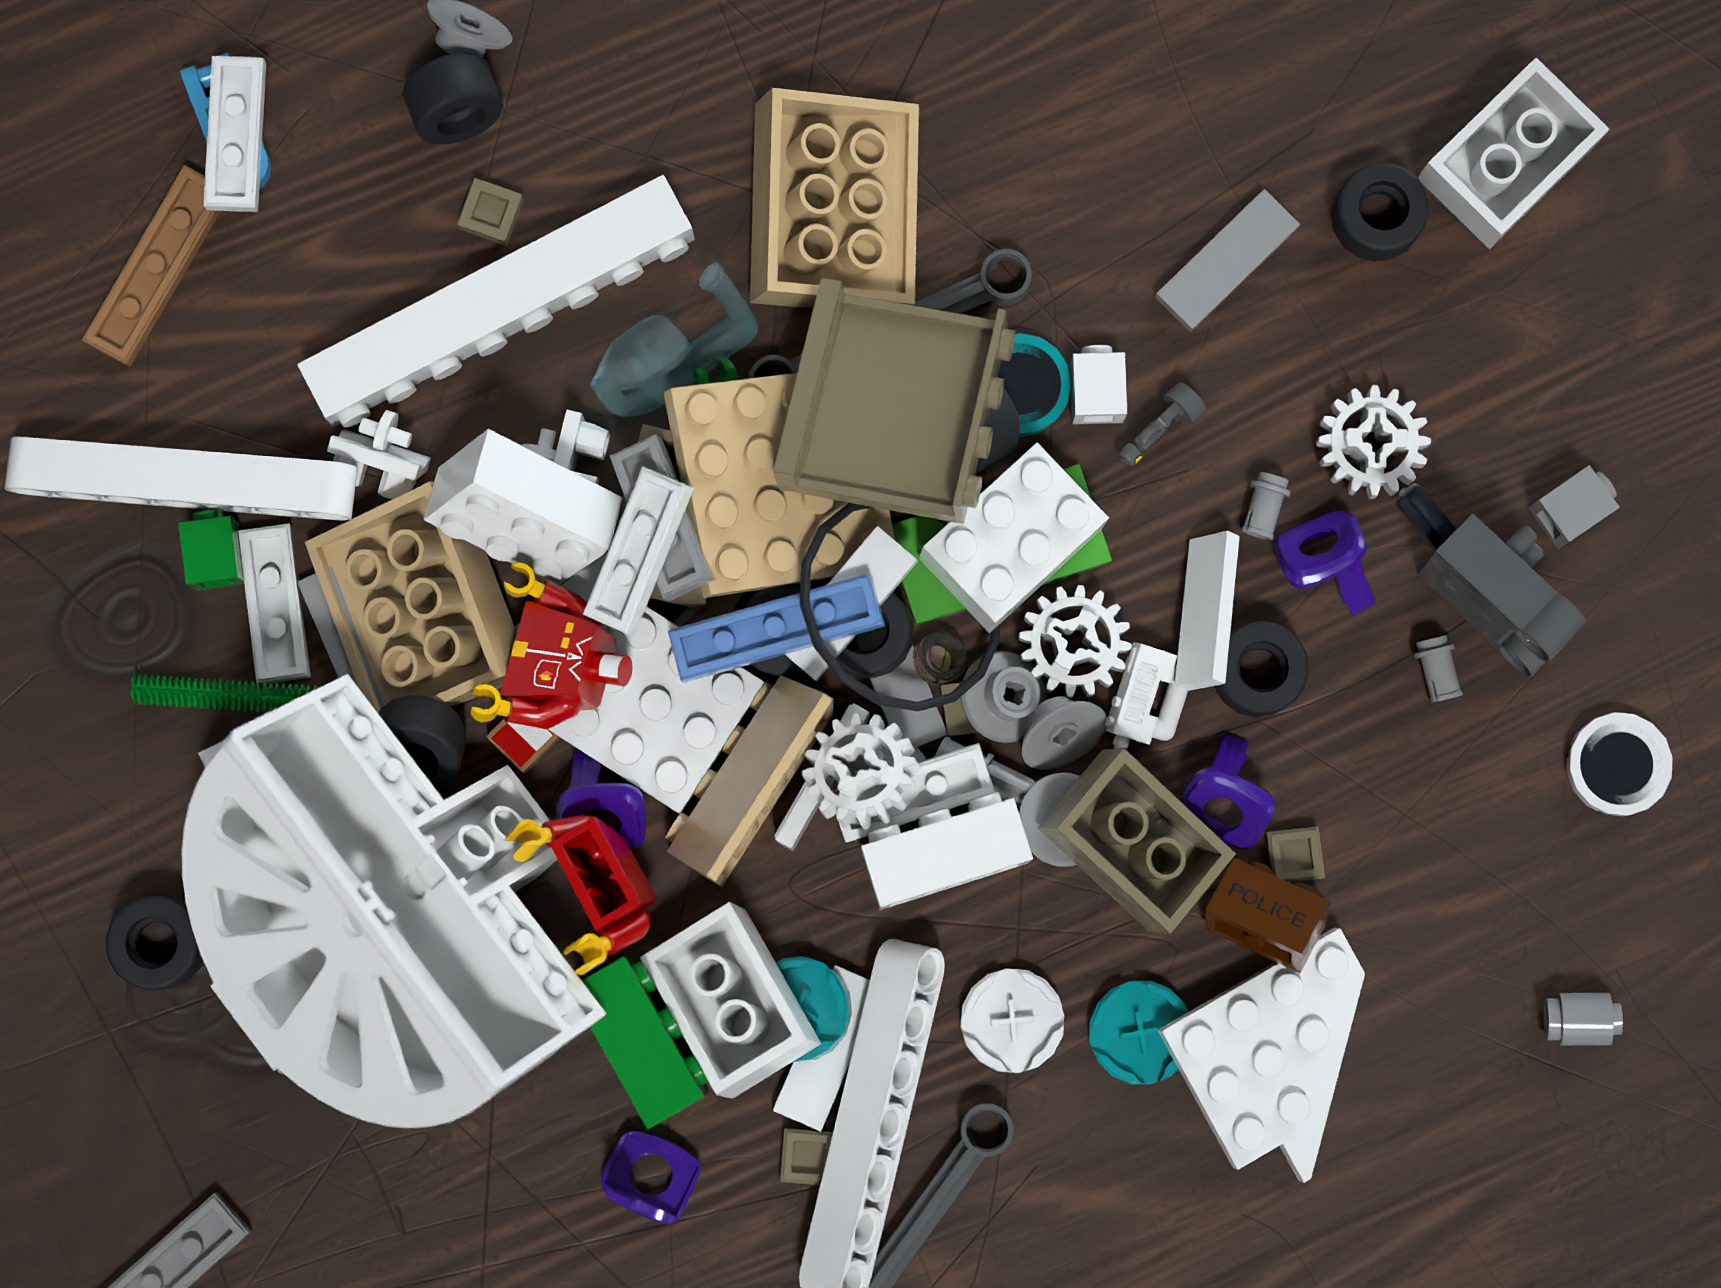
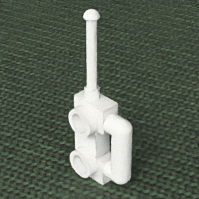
[1105,642,1188,749]

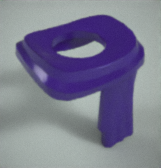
[1274,510,1375,615]
[1179,734,1275,850]
[556,749,646,848]
[602,1129,701,1225]

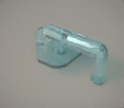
[590,263,758,417]

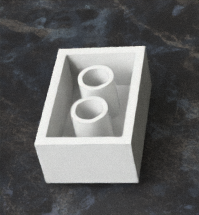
[1418,58,1609,249]
[423,429,623,585]
[919,443,1109,633]
[861,793,1033,910]
[640,902,821,1099]

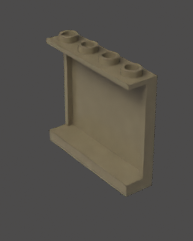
[773,277,1015,524]

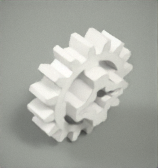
[1316,385,1431,499]
[1018,585,1132,699]
[802,713,920,829]

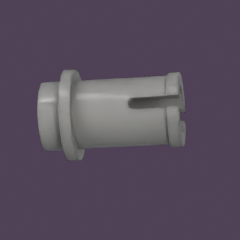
[1241,472,1291,540]
[1414,635,1463,703]

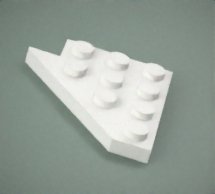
[1157,928,1365,1183]

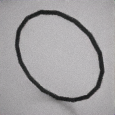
[800,503,1001,712]

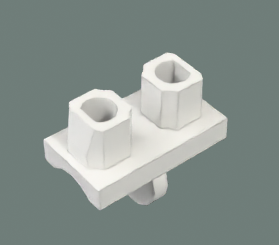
[327,410,431,500]
[522,410,610,485]

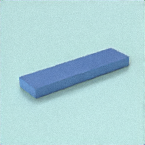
[668,574,885,683]

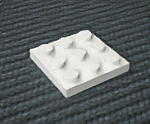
[548,607,764,814]

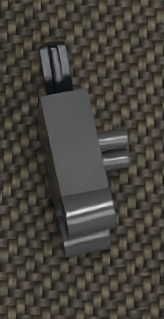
[1396,483,1587,677]

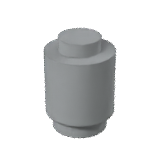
[1543,993,1623,1046]

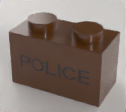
[1205,857,1329,973]

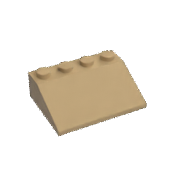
[750,88,919,307]
[305,482,517,713]
[665,675,834,887]

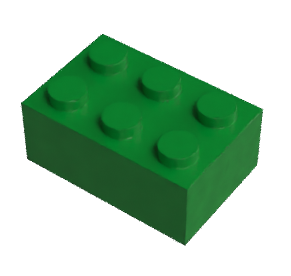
[582,956,709,1129]

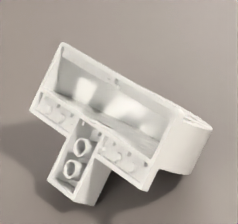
[182,674,606,1128]

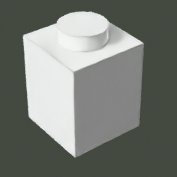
[1070,345,1127,424]

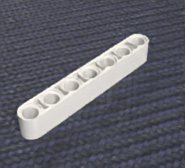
[4,437,357,520]
[799,939,945,1288]

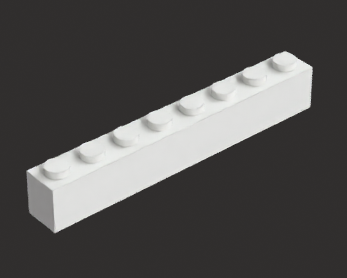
[297,174,695,428]

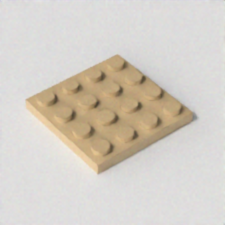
[664,373,895,598]

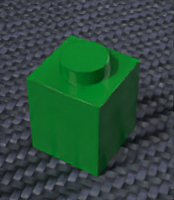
[178,510,244,591]

